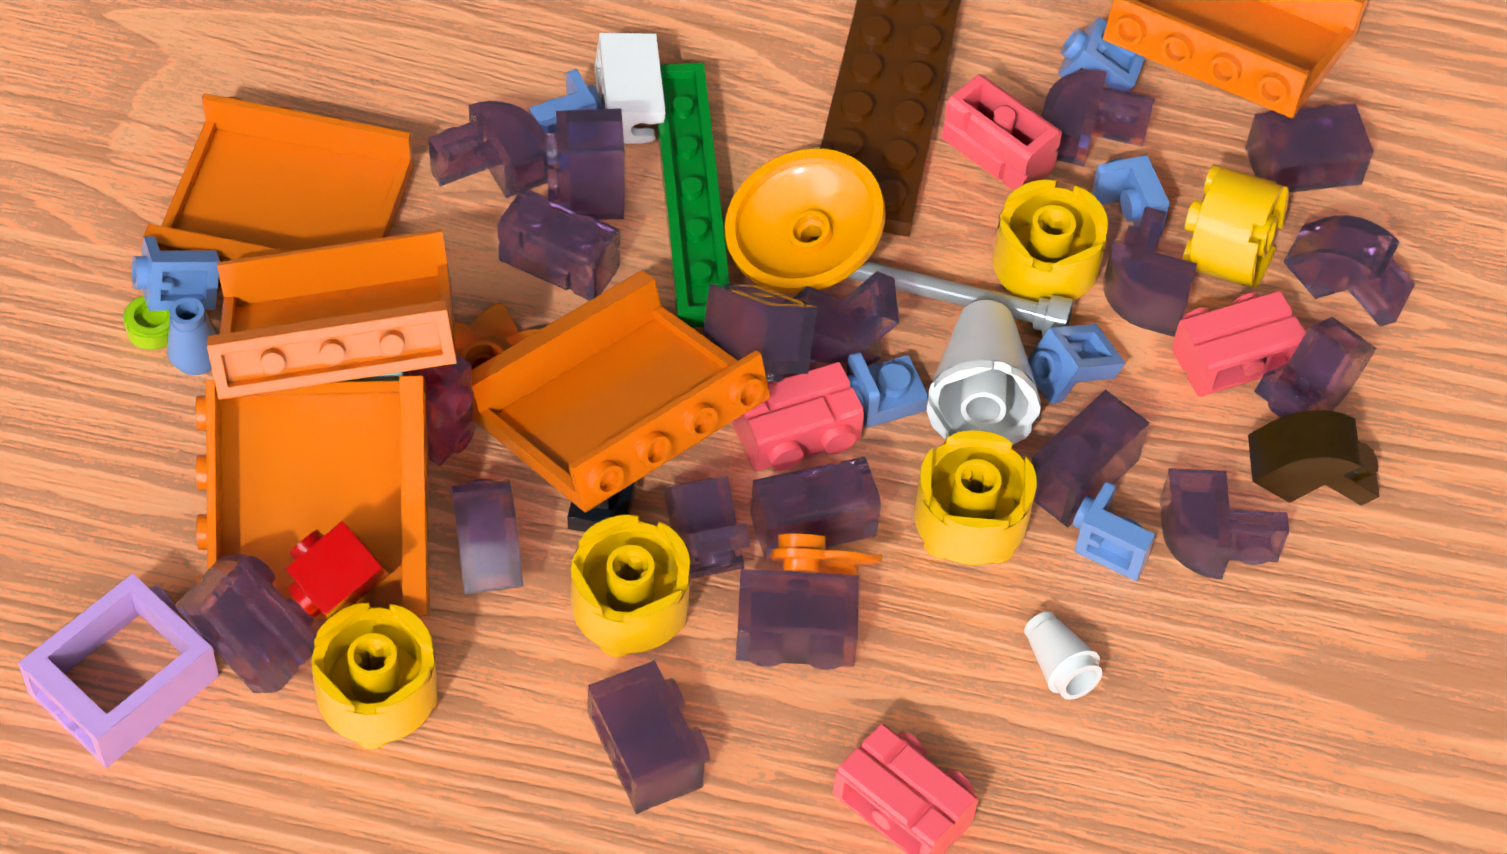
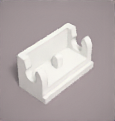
[594,33,665,147]

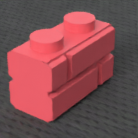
[941,74,1062,191]
[1172,291,1308,397]
[732,362,864,472]
[833,723,979,854]

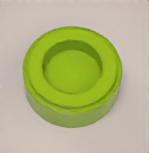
[123,295,170,350]

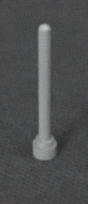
[847,260,1074,337]

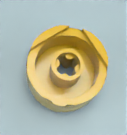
[1182,164,1289,287]
[992,180,1108,302]
[914,430,1037,565]
[570,515,690,658]
[311,603,438,750]

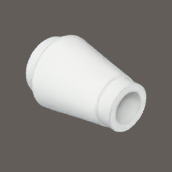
[1024,612,1102,700]

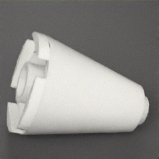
[926,300,1041,445]

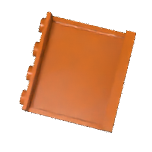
[1103,0,1368,119]
[141,93,414,288]
[207,229,456,400]
[460,270,770,513]
[195,376,430,623]

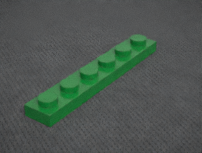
[657,63,733,328]

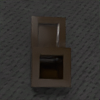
[1248,410,1379,506]

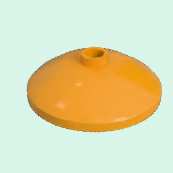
[725,148,886,294]

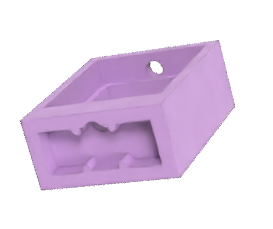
[18,573,219,769]

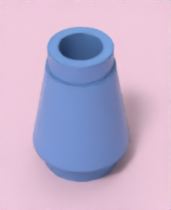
[167,297,218,375]

